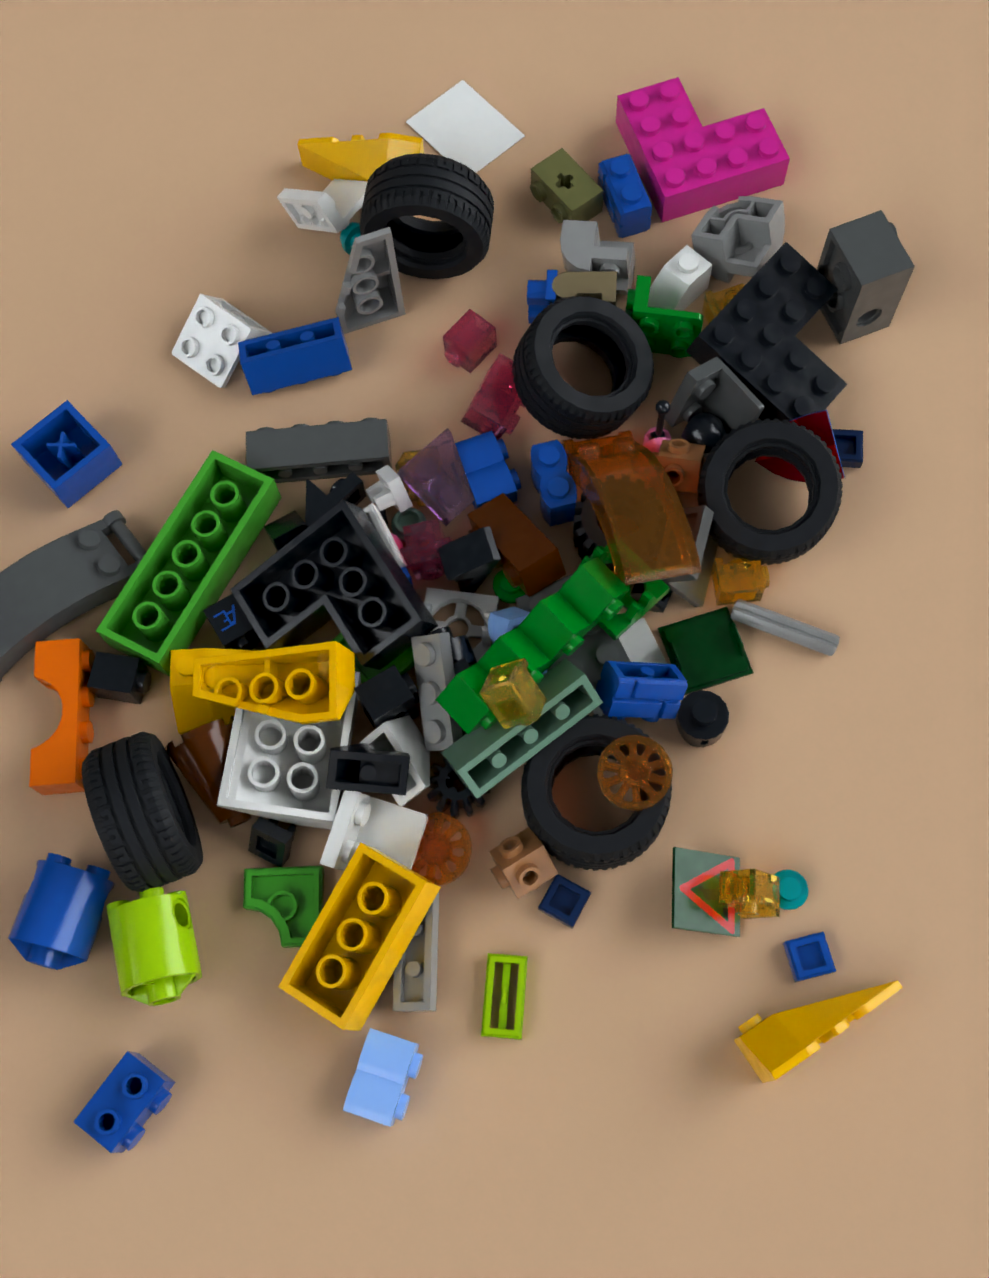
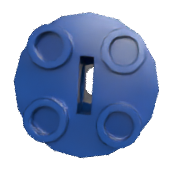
[8,853,115,970]

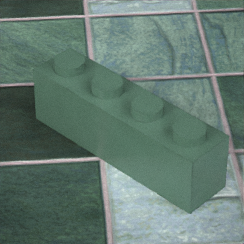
[441,658,603,799]

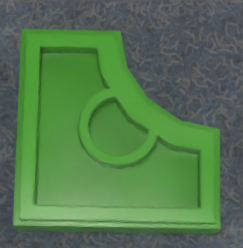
[243,866,324,948]

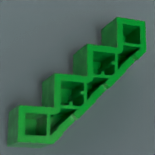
[435,557,630,734]

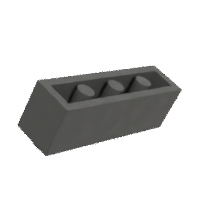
[246,418,392,483]

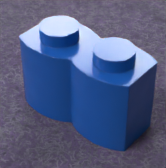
[452,430,521,509]
[531,439,577,527]

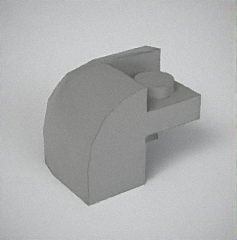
[691,196,785,283]
[560,220,636,295]

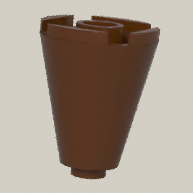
[165,716,252,828]

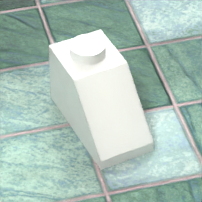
[648,245,712,311]
[359,715,430,807]

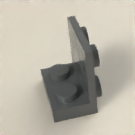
[665,356,764,434]
[654,505,718,607]

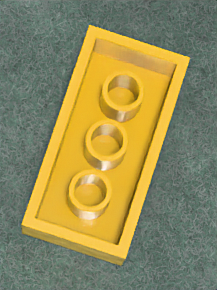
[278,842,441,1031]

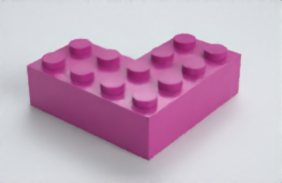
[616,77,790,222]

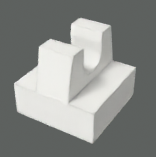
[365,465,413,512]

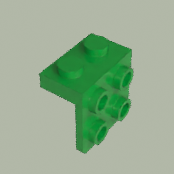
[625,275,704,358]

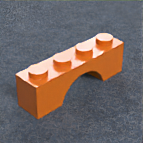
[29,638,95,795]

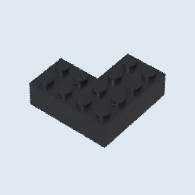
[686,242,847,422]
[230,499,438,670]

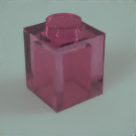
[443,309,497,373]

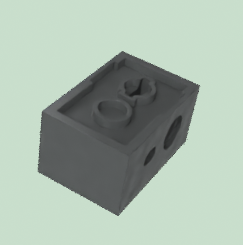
[817,210,915,344]

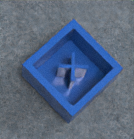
[11,400,123,508]

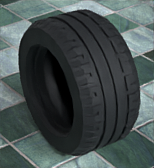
[359,153,494,279]
[512,296,654,439]
[697,418,843,565]
[521,714,672,871]
[82,732,203,892]

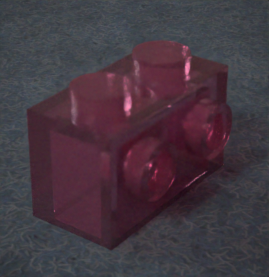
[461,353,525,440]

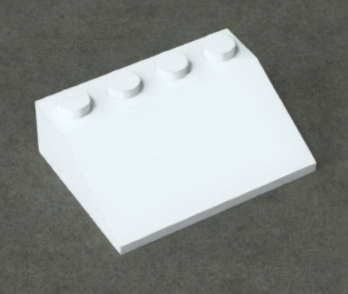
[217,671,361,830]

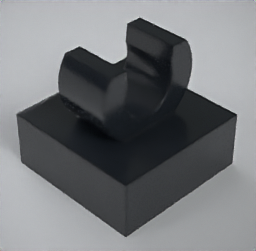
[248,817,296,867]

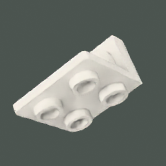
[277,179,368,233]
[172,294,272,388]
[319,790,428,871]

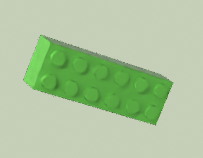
[96,450,282,677]

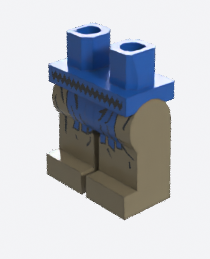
[527,270,617,324]

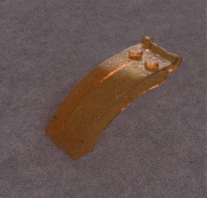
[560,430,701,585]

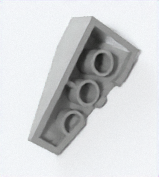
[335,227,406,334]

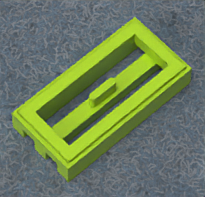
[481,953,528,1040]

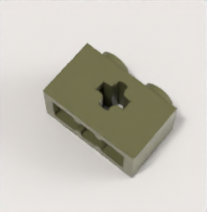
[530,148,604,223]

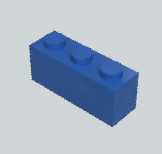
[238,317,352,395]

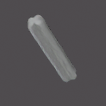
[731,599,840,656]

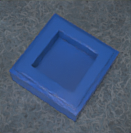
[783,932,836,983]

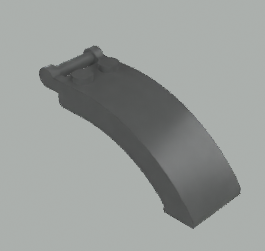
[0,510,146,682]

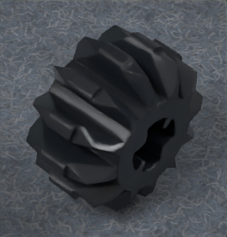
[427,756,491,819]

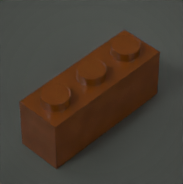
[467,493,566,597]

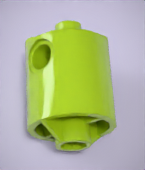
[106,887,202,1006]

